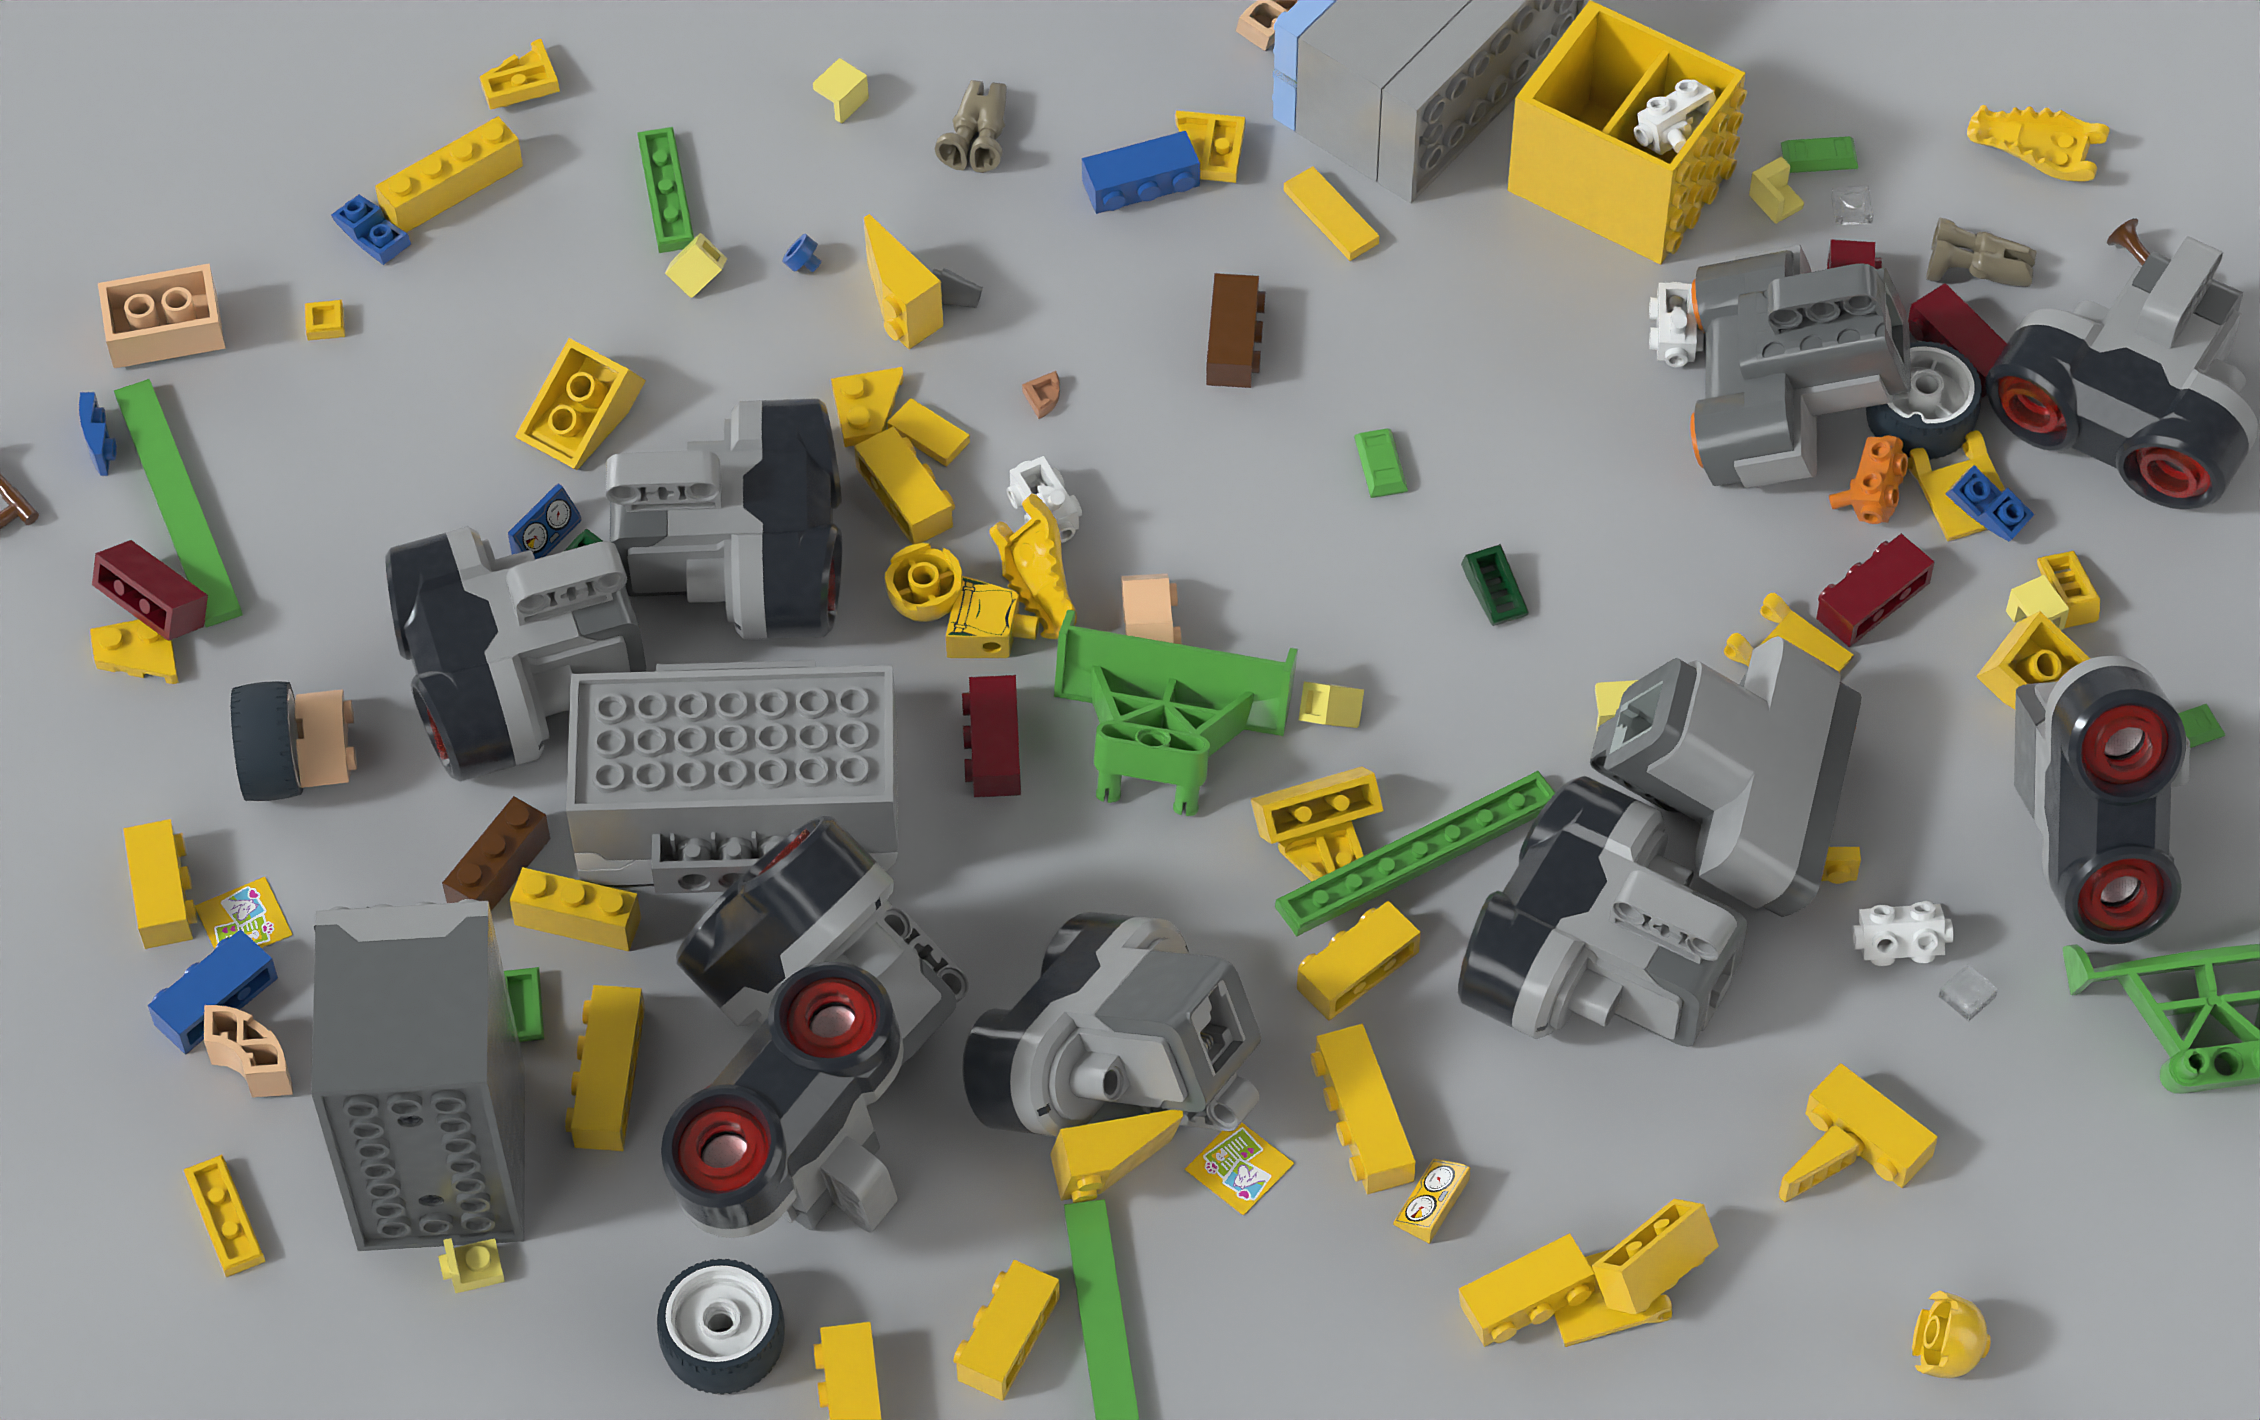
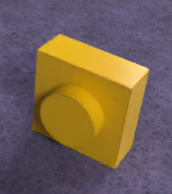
[1821,847,1861,884]

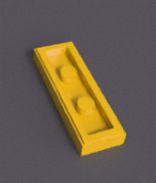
[1283,166,1380,261]
[183,1154,266,1277]

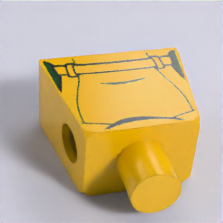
[945,576,1039,658]

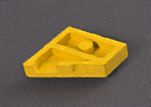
[479,38,560,110]
[1175,110,1245,183]
[831,367,904,447]
[90,619,179,684]
[1278,821,1364,882]

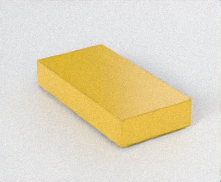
[887,398,970,467]

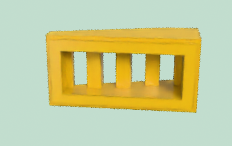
[2037,551,2100,628]
[1779,1125,1860,1202]

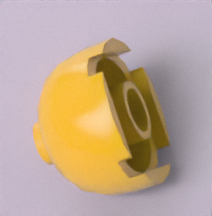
[885,543,963,622]
[1912,1291,1991,1379]

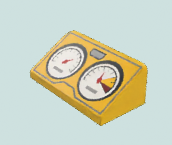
[1393,1158,1471,1244]

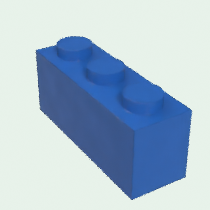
[1082,131,1200,214]
[147,929,278,1055]

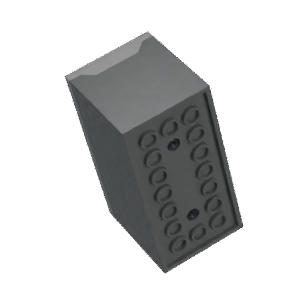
[311,899,525,1251]

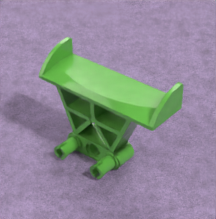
[1054,610,1298,816]
[2062,944,2260,1094]

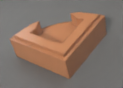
[1022,371,1060,419]

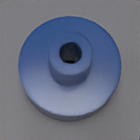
[782,234,821,272]

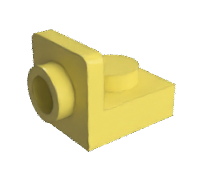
[438,1238,505,1294]

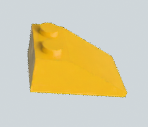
[864,214,943,350]
[515,338,646,470]
[1976,611,2091,709]
[1050,1110,1184,1203]

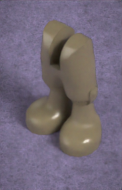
[934,80,1007,173]
[1926,217,2037,287]

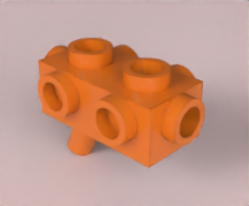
[1829,435,1908,524]

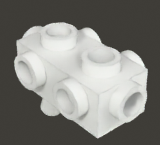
[1634,79,1716,155]
[1649,282,1703,367]
[1007,456,1082,543]
[1853,901,1953,966]

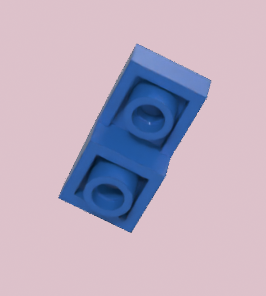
[331,194,411,265]
[79,392,117,476]
[1946,465,2035,542]

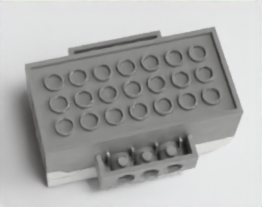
[566,660,898,894]

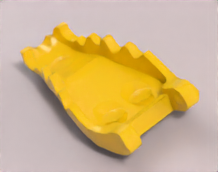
[1967,105,2110,181]
[989,493,1077,639]

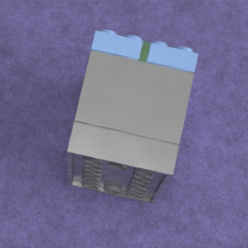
[1272,0,1588,203]

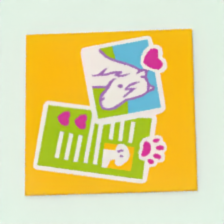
[195,877,293,949]
[1184,1123,1294,1216]

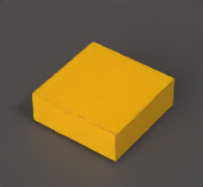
[305,300,345,341]

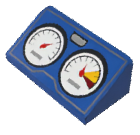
[508,483,582,560]

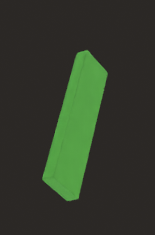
[637,127,694,253]

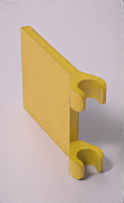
[1908,430,2005,542]
[1723,593,1854,673]
[1554,1249,1672,1347]

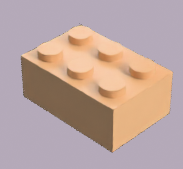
[98,264,226,368]

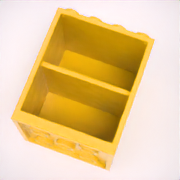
[1507,0,1747,265]

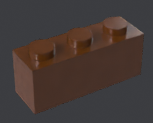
[1206,273,1266,388]
[442,796,551,911]

